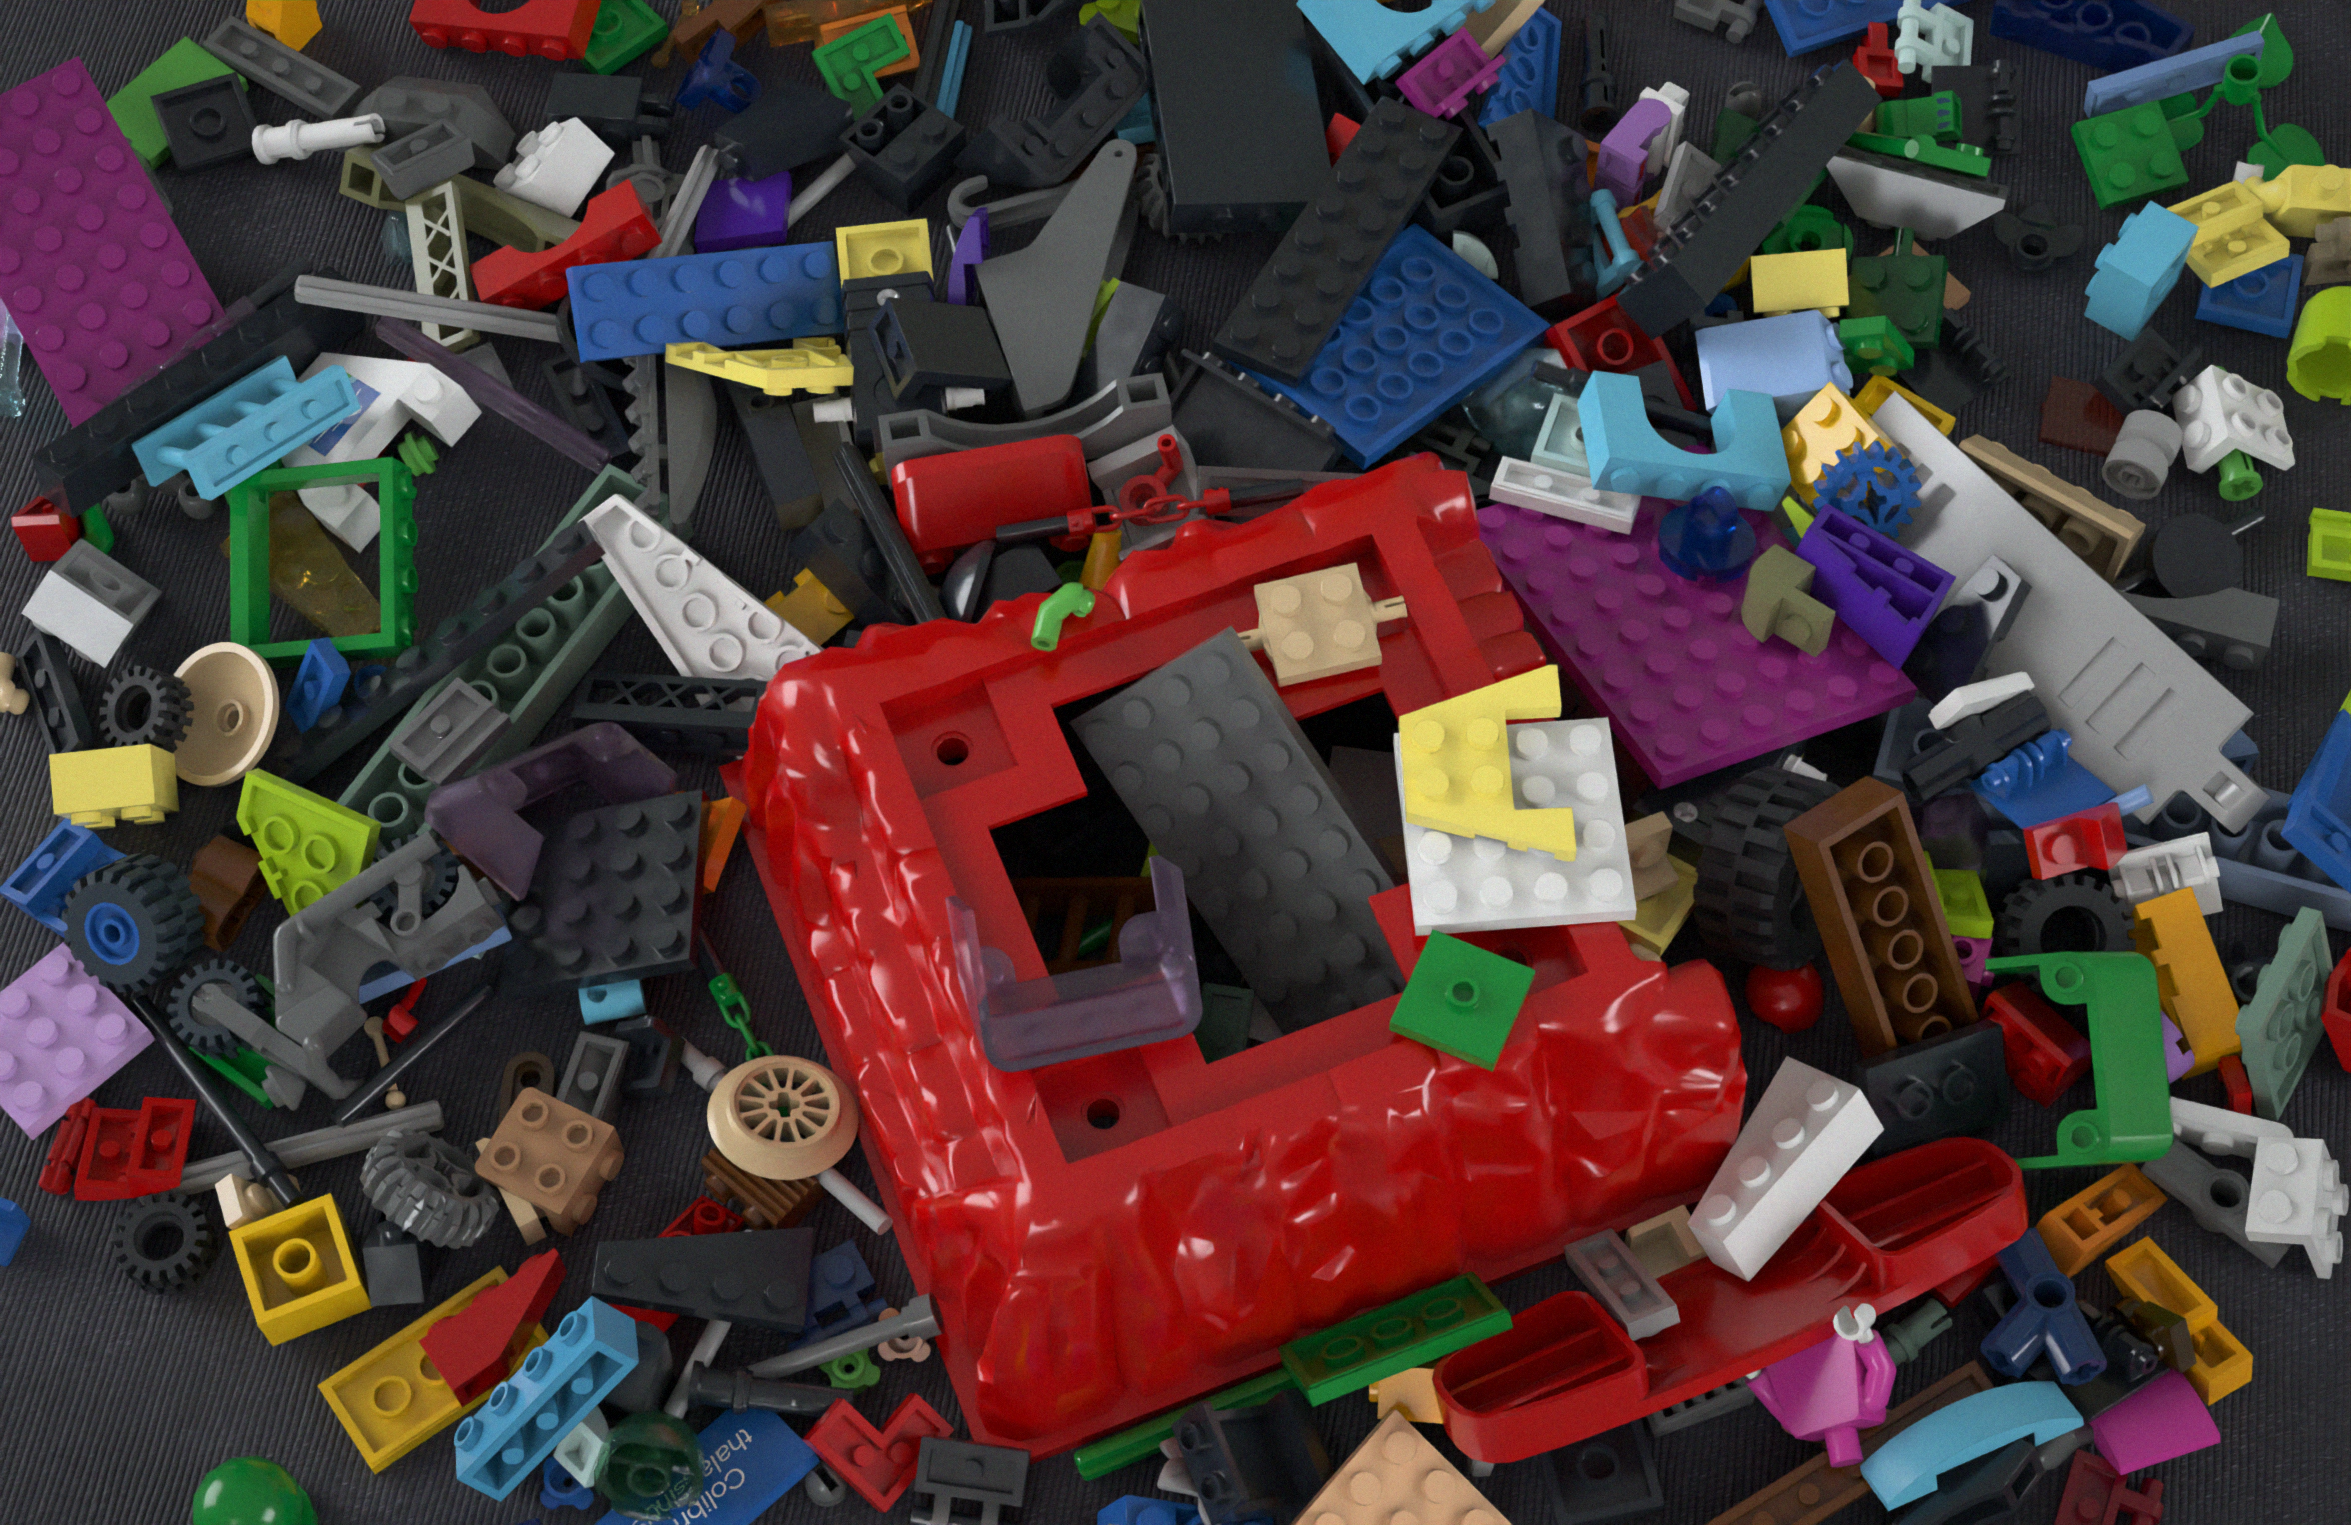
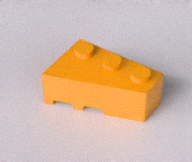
[2127,886,2243,1080]

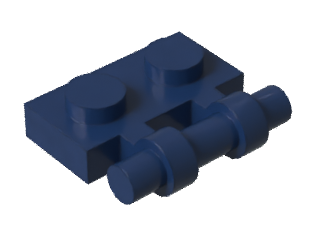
[778,1239,889,1352]

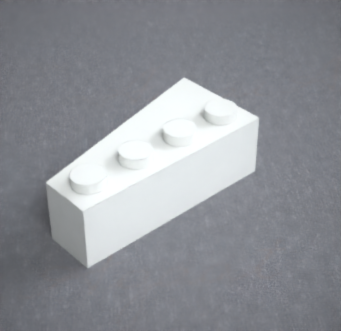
[1687,1056,1884,1282]

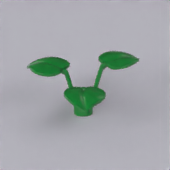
[2158,13,2326,183]

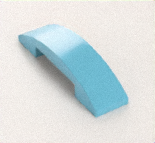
[1860,1381,2084,1511]

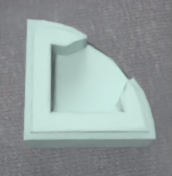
[1452,230,1498,279]

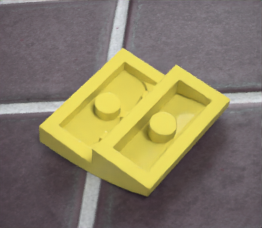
[2166,180,2290,288]

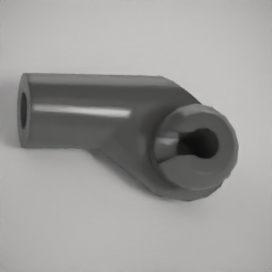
[2026,1419,2094,1470]

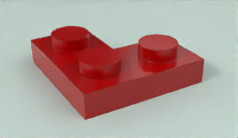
[802,1393,955,1513]

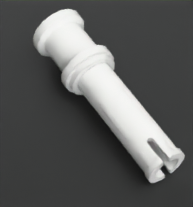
[252,113,385,165]

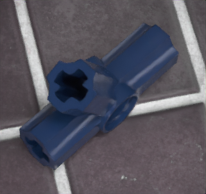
[1980,1228,2107,1387]

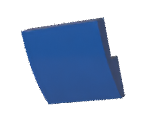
[0,818,127,938]

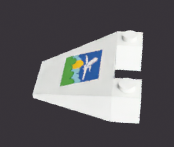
[281,352,482,553]

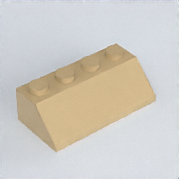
[1958,434,2146,584]

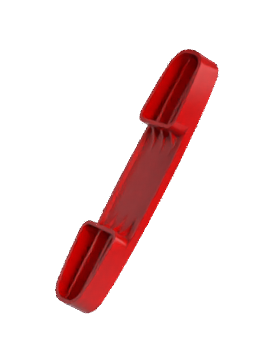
[1432,1137,2029,1463]

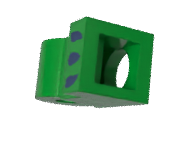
[1875,90,1963,142]

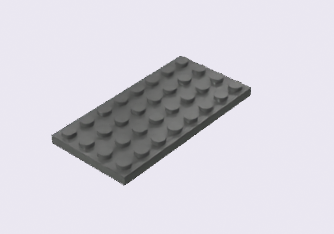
[1069,626,1407,1036]

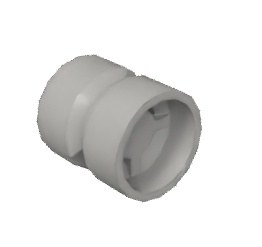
[2102,410,2184,500]

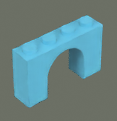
[1296,0,1497,85]
[1577,370,1791,512]

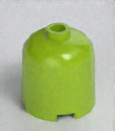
[2287,286,2351,405]

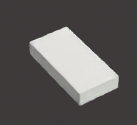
[1928,671,2035,730]

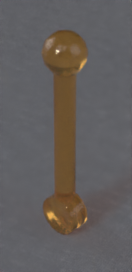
[652,0,699,69]

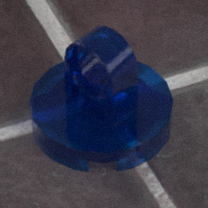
[675,28,762,114]
[1657,486,1756,583]

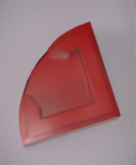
[2218,1055,2252,1116]

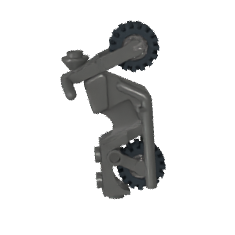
[168,831,505,1111]

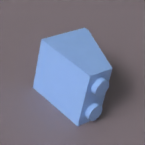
[1695,310,1853,431]

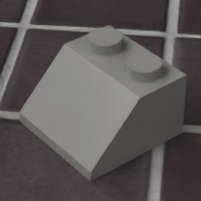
[22,538,162,668]

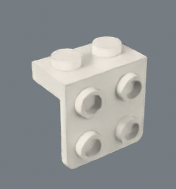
[2172,365,2295,474]
[2245,1136,2349,1279]

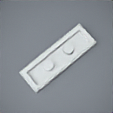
[1489,456,1642,535]

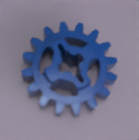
[1813,440,1922,538]

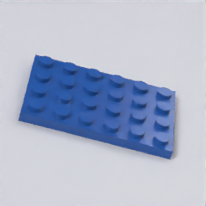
[1227,223,1551,470]

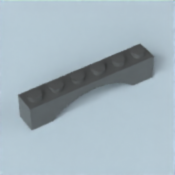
[878,372,1172,491]
[2114,587,2280,672]

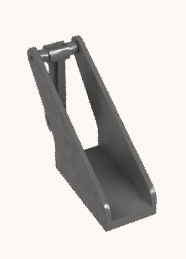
[948,139,1140,423]

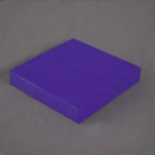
[694,171,792,254]

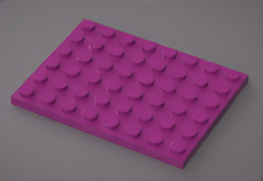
[1477,441,1917,790]

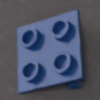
[1970,728,2117,830]

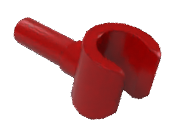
[381,977,427,1044]

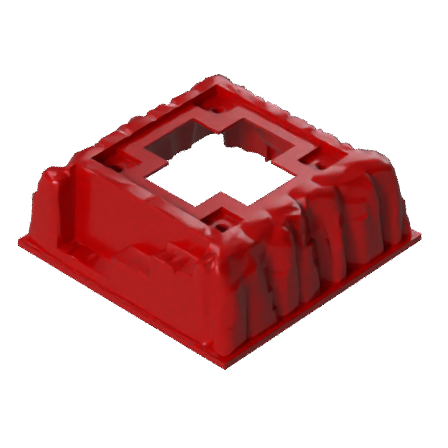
[718,451,1747,1465]

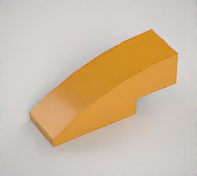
[2105,1236,2253,1406]

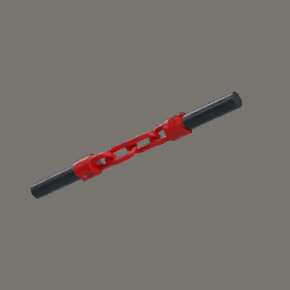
[996,478,1304,545]

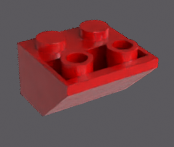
[1979,980,2092,1109]

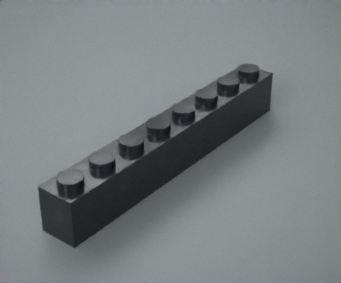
[31,266,366,519]

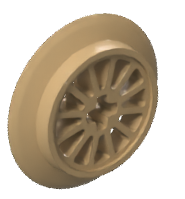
[707,1055,859,1180]

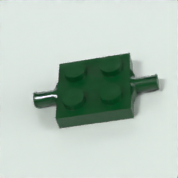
[1846,227,1948,380]

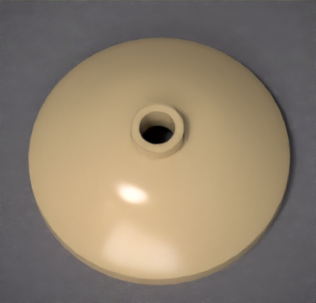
[173,642,279,787]

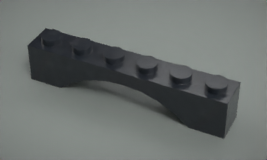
[1891,1438,2046,1525]

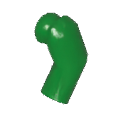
[72,503,115,555]

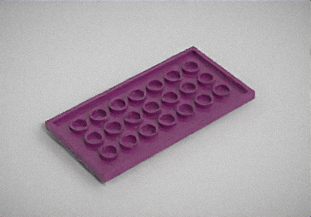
[0,56,233,428]

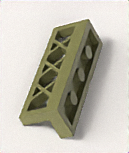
[405,181,480,373]

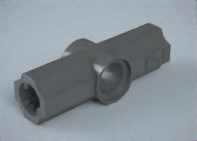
[2140,1137,2292,1269]

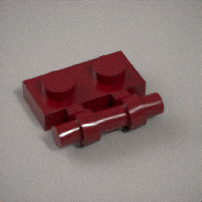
[2052,1448,2164,1525]

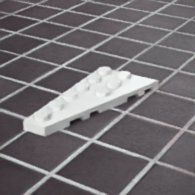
[577,494,825,760]

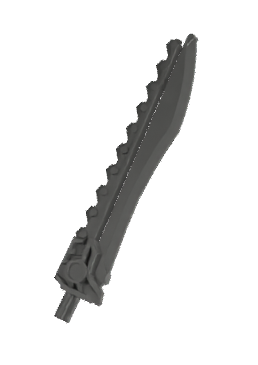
[606,135,717,537]

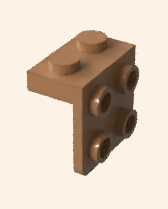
[475,1087,624,1238]

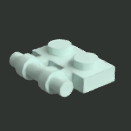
[1894,0,1974,84]

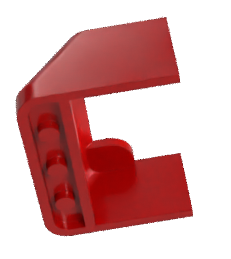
[891,434,1093,576]

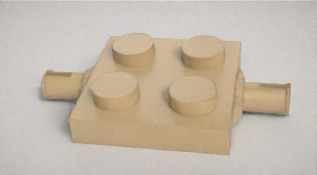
[1237,563,1407,687]

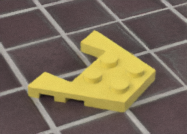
[665,337,854,396]
[1399,664,1577,862]

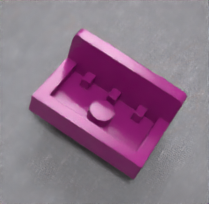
[1395,26,1506,121]

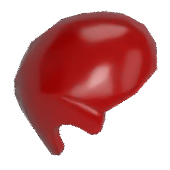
[1745,960,1826,1034]

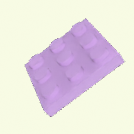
[0,942,156,1140]

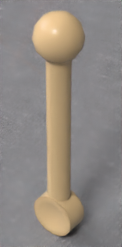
[364,1016,406,1110]

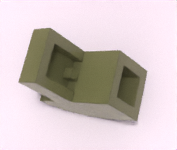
[1741,543,1836,657]

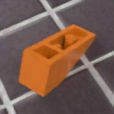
[2034,1163,2168,1279]

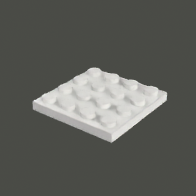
[1393,717,1637,936]

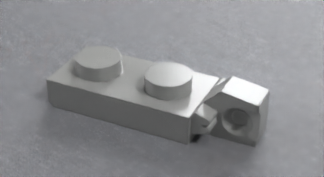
[1652,141,1721,245]

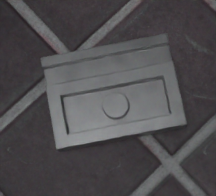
[388,677,513,794]

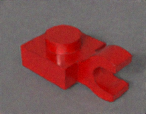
[1853,22,1903,97]

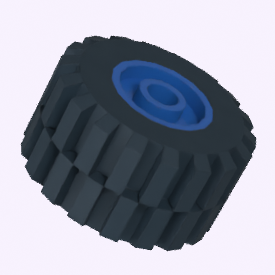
[62,853,206,992]

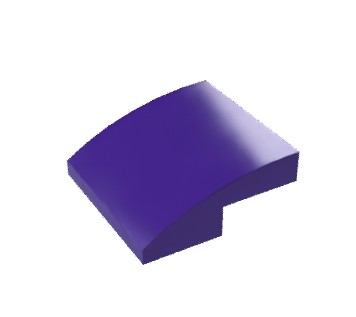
[948,207,991,306]

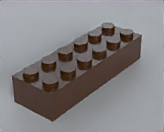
[1782,776,1980,1059]

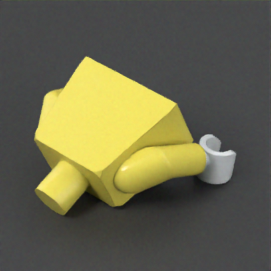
[2233,161,2351,238]

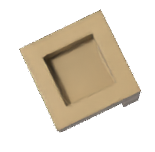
[1625,1205,1707,1279]

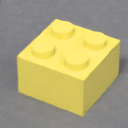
[1750,248,1849,318]
[49,744,179,830]

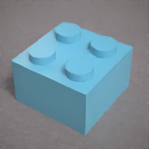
[2084,200,2199,342]

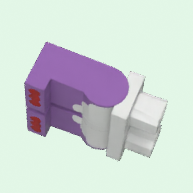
[1593,82,1690,213]

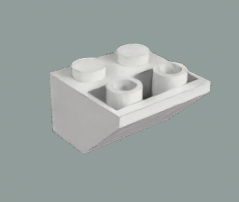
[493,117,615,218]

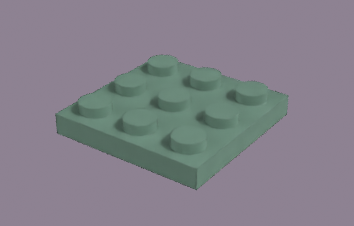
[2235,906,2333,1122]

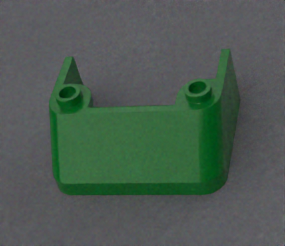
[1985,951,2174,1171]

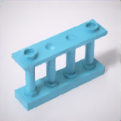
[131,355,361,501]

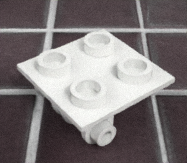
[2108,832,2223,916]

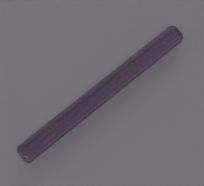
[375,315,612,474]

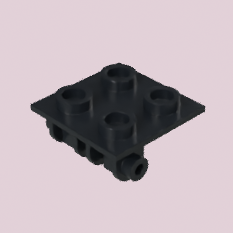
[1931,59,2022,155]
[1897,305,2012,415]
[2024,1298,2170,1423]

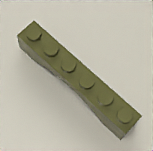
[339,142,581,253]

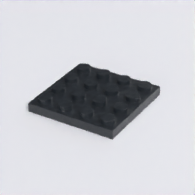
[500,789,710,1001]

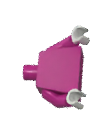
[1744,1303,1897,1467]

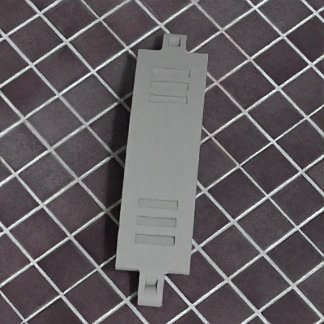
[1799,391,2272,834]

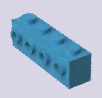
[454,1296,639,1502]

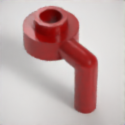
[1119,434,1184,527]

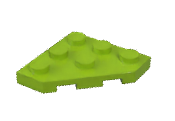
[236,768,382,917]

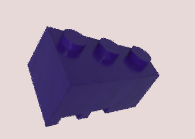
[1795,503,1956,671]

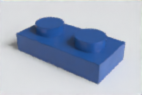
[285,637,351,734]

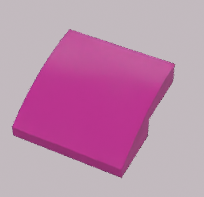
[2088,1368,2221,1475]

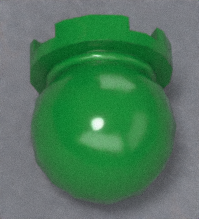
[193,1455,318,1525]

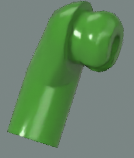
[1031,582,1095,651]

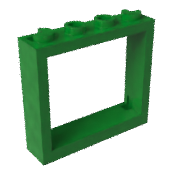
[230,457,419,669]

